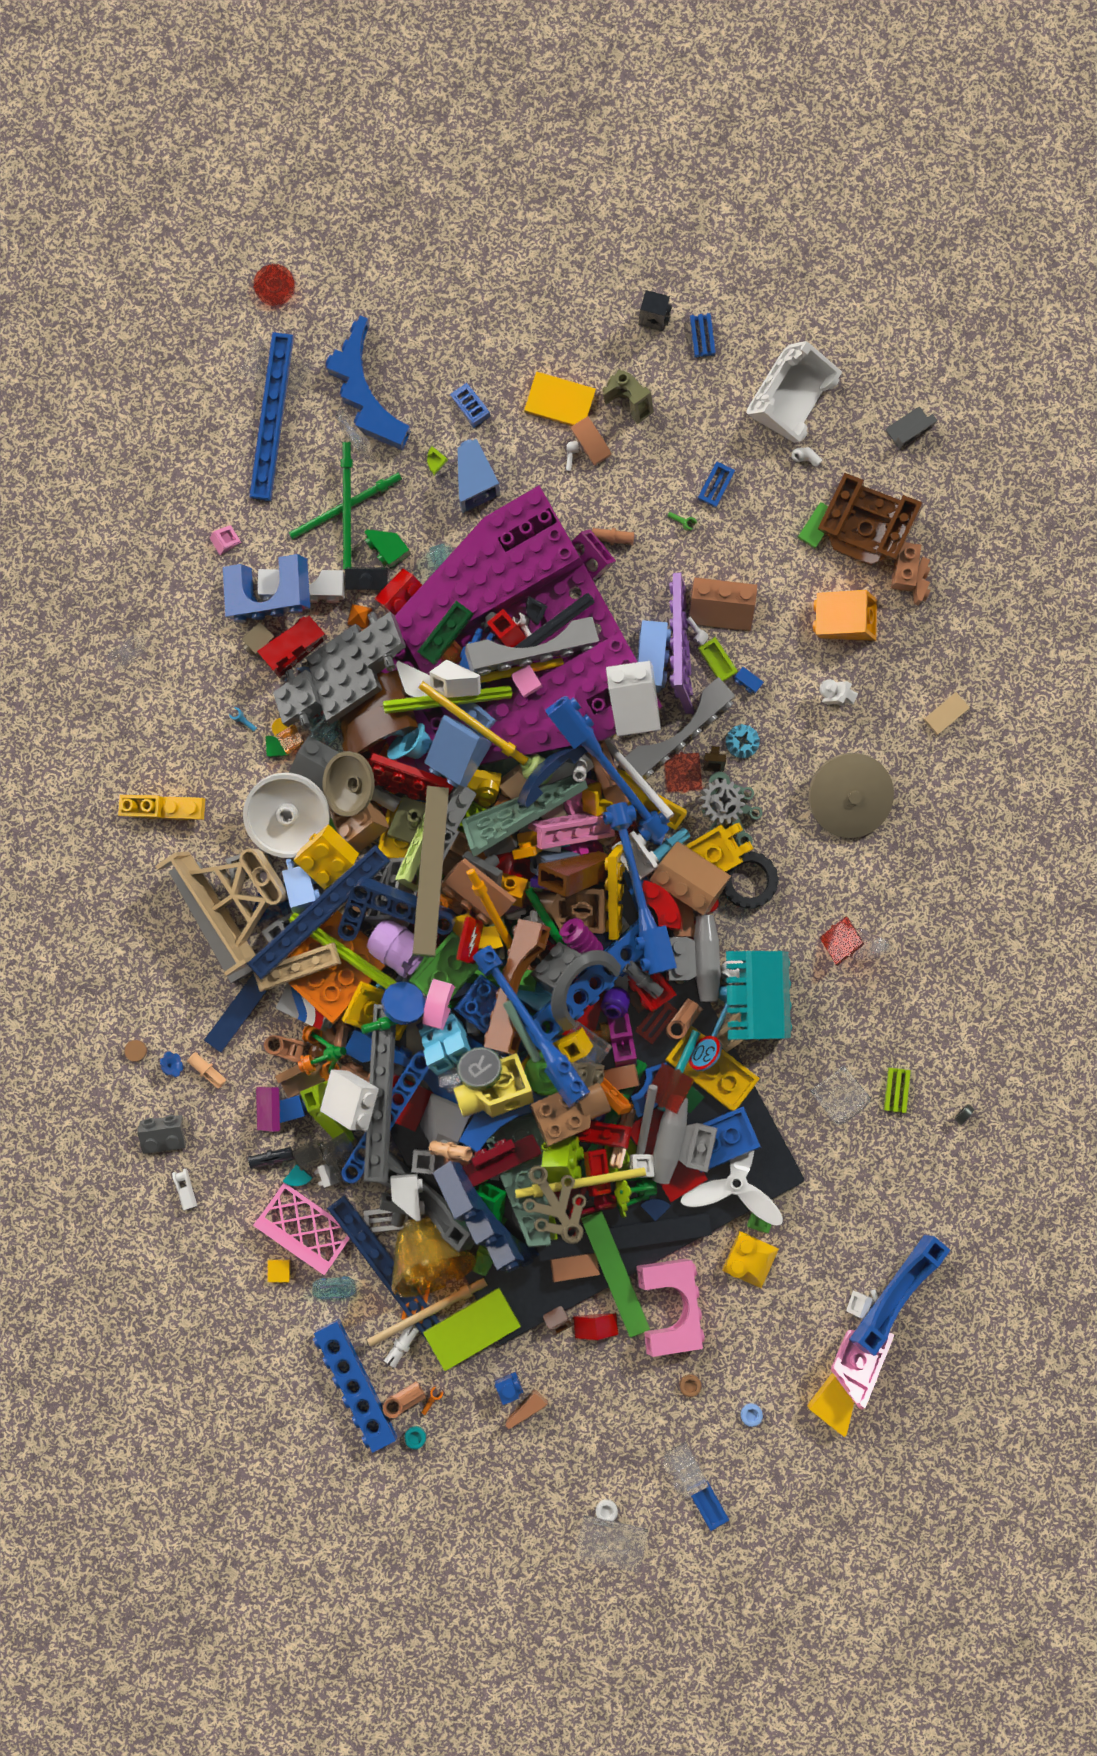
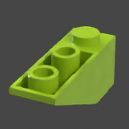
[300,1081,355,1145]

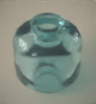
[426,543,453,572]

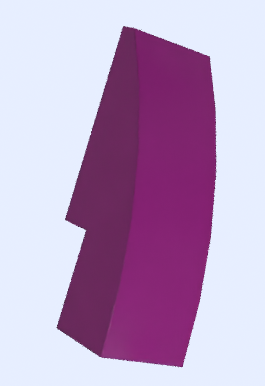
[607,1011,637,1068]

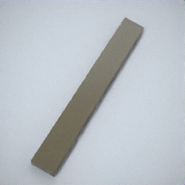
[412,786,449,957]

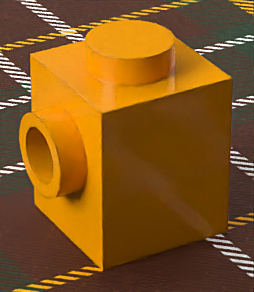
[501,873,528,908]

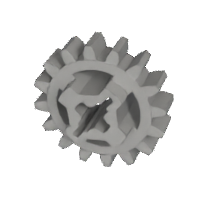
[698,779,745,826]

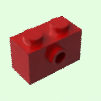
[374,568,422,615]
[495,852,535,882]

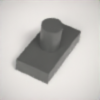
[462,851,503,887]
[380,1193,424,1227]

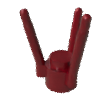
[567,1186,617,1218]

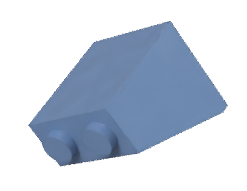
[457,438,500,513]
[424,715,492,788]

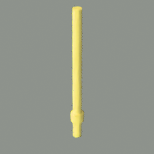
[515,1167,646,1199]

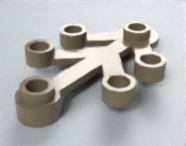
[523,1166,586,1244]

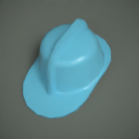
[387,723,433,760]

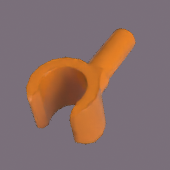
[421,1386,443,1415]

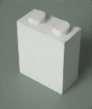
[320,1070,379,1130]

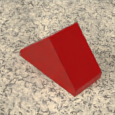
[573,1313,618,1340]

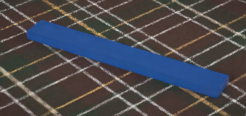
[249,332,294,501]

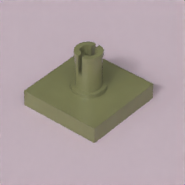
[387,796,425,844]

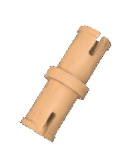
[429,1141,473,1161]

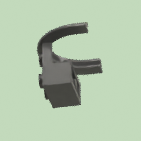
[531,942,621,1031]

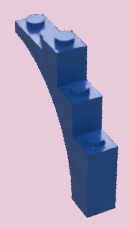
[326,315,411,451]
[459,1090,602,1152]

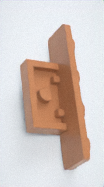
[587,740,629,804]

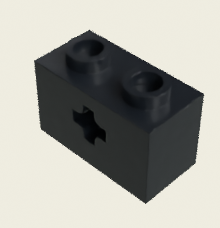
[638,290,672,331]

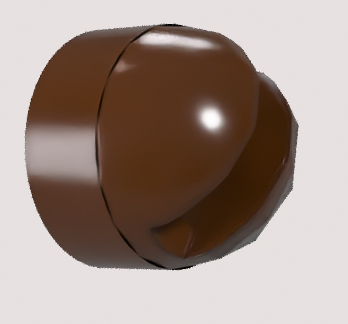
[309,1042,326,1057]

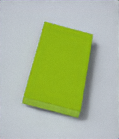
[423,1288,521,1371]

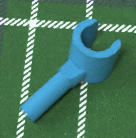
[229,707,257,732]

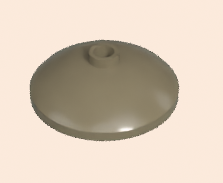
[323,751,374,816]

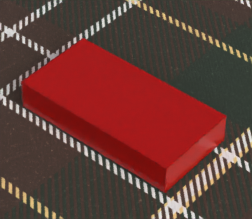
[583,1149,611,1196]

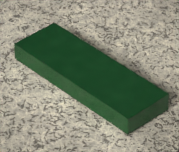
[417,600,474,665]

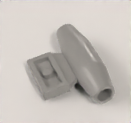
[666,915,721,1002]
[652,1095,718,1184]

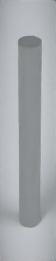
[635,1085,658,1155]

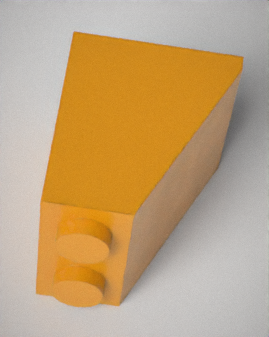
[813,590,877,641]

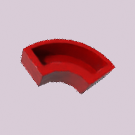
[642,880,683,932]

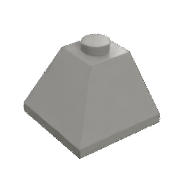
[420,1093,470,1145]

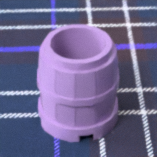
[367,920,424,978]

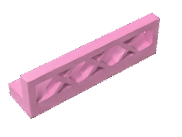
[528,812,615,849]

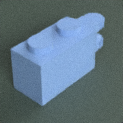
[282,858,320,915]

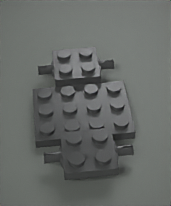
[273,612,406,729]

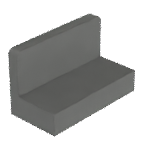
[886,407,937,449]

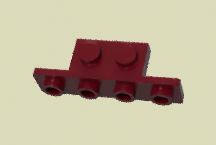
[463,1134,541,1187]

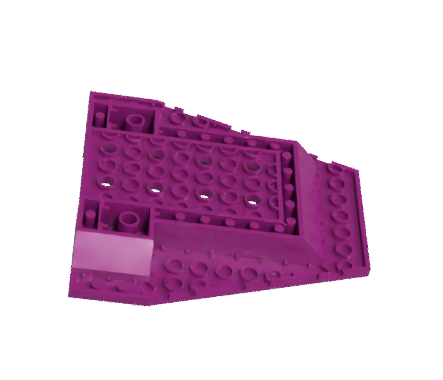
[381,485,663,774]

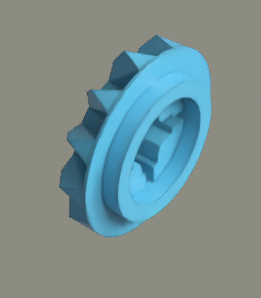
[726,724,760,758]

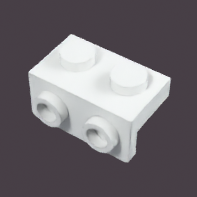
[611,831,658,880]

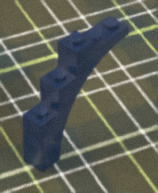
[433,1161,539,1273]

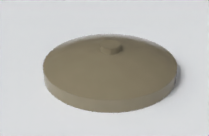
[808,752,894,838]

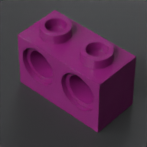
[571,529,616,580]

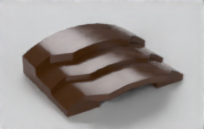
[818,473,923,565]
[339,670,418,759]

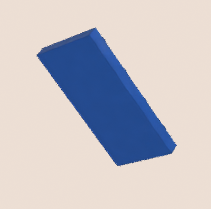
[454,974,547,1063]

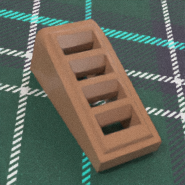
[506,1390,548,1429]

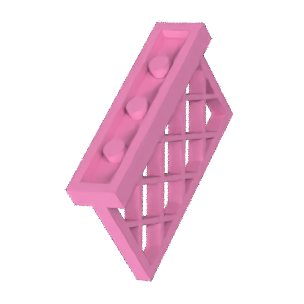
[253,1183,350,1276]

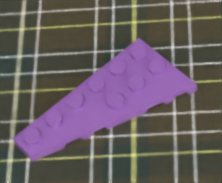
[669,572,694,714]

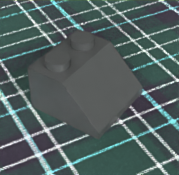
[289,736,339,794]

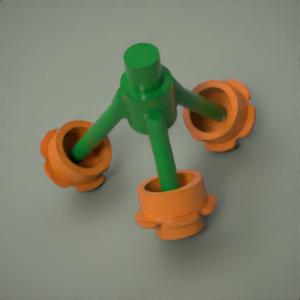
[298,1025,347,1081]

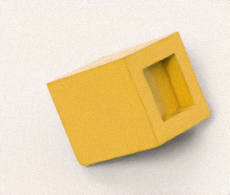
[582,782,613,817]

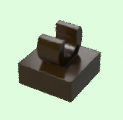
[703,746,726,772]

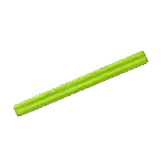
[383,686,512,714]
[289,912,397,989]

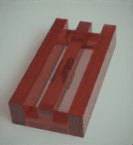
[635,1002,678,1044]

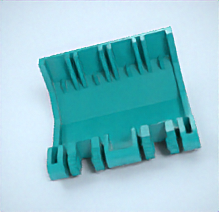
[726,951,792,1040]

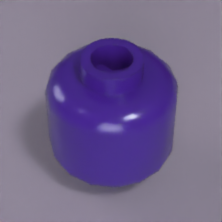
[600,987,630,1019]

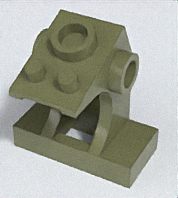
[602,369,654,425]

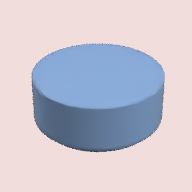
[740,1403,763,1427]

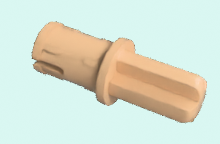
[187,1052,226,1089]

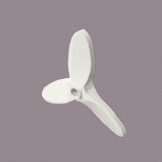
[681,1151,783,1225]

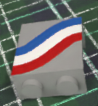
[275,984,333,1032]

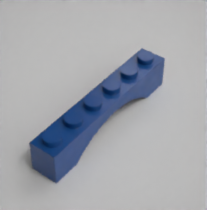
[346,1027,463,1104]
[849,1235,950,1356]

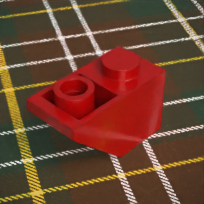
[487,609,526,648]

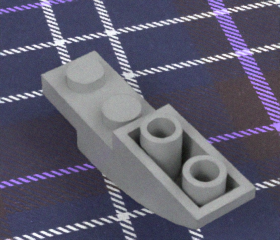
[443,785,477,860]

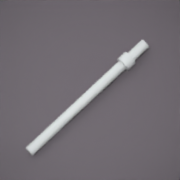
[605,738,674,819]

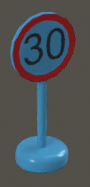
[689,986,743,1071]

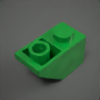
[364,529,411,569]

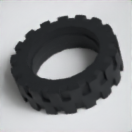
[723,851,779,909]

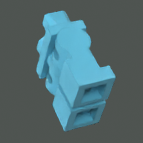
[419,1008,471,1075]

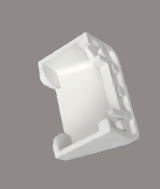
[747,341,842,443]

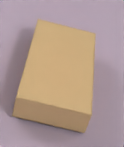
[923,692,970,735]

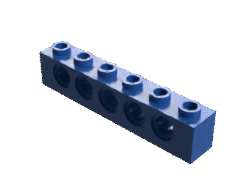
[313,1319,398,1453]

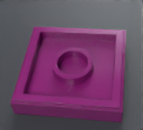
[256,1087,280,1131]

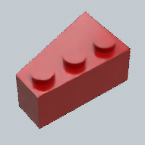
[257,615,327,678]

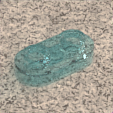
[312,1276,356,1299]

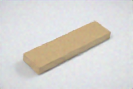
[254,943,341,991]

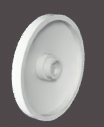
[243,773,330,858]

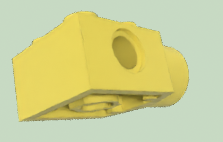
[453,1053,534,1118]

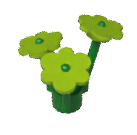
[610,1178,657,1218]

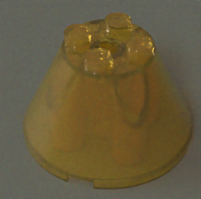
[391,1217,476,1298]

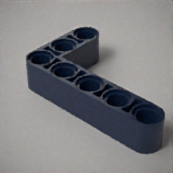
[338,877,457,941]

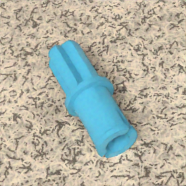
[653,828,691,863]

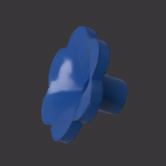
[160,1051,184,1078]

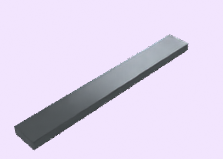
[364,1004,396,1183]

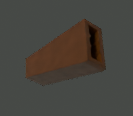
[538,851,609,897]

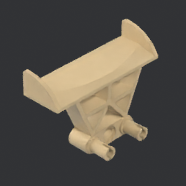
[155,849,288,976]

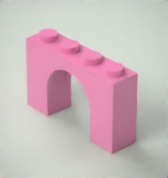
[637,1259,704,1357]

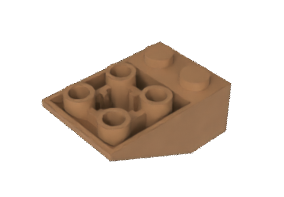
[329,800,389,852]

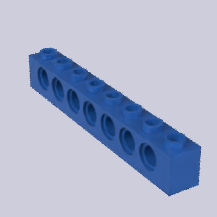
[524,918,659,1050]

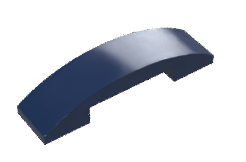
[517,745,588,808]

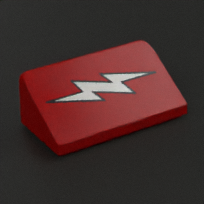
[456,916,484,964]

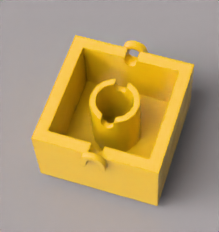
[293,824,359,890]

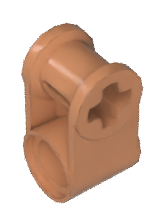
[264,1035,308,1063]

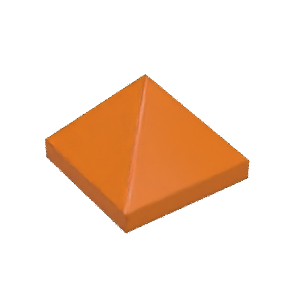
[347,604,373,628]

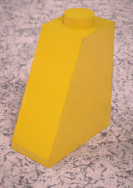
[807,1372,854,1437]

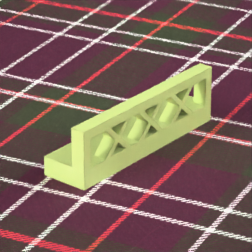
[395,813,425,892]

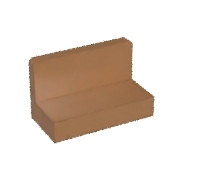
[275,1057,325,1098]

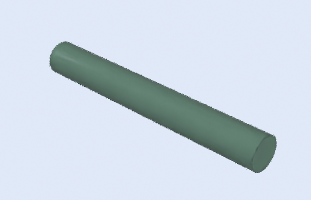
[503,1000,542,1063]

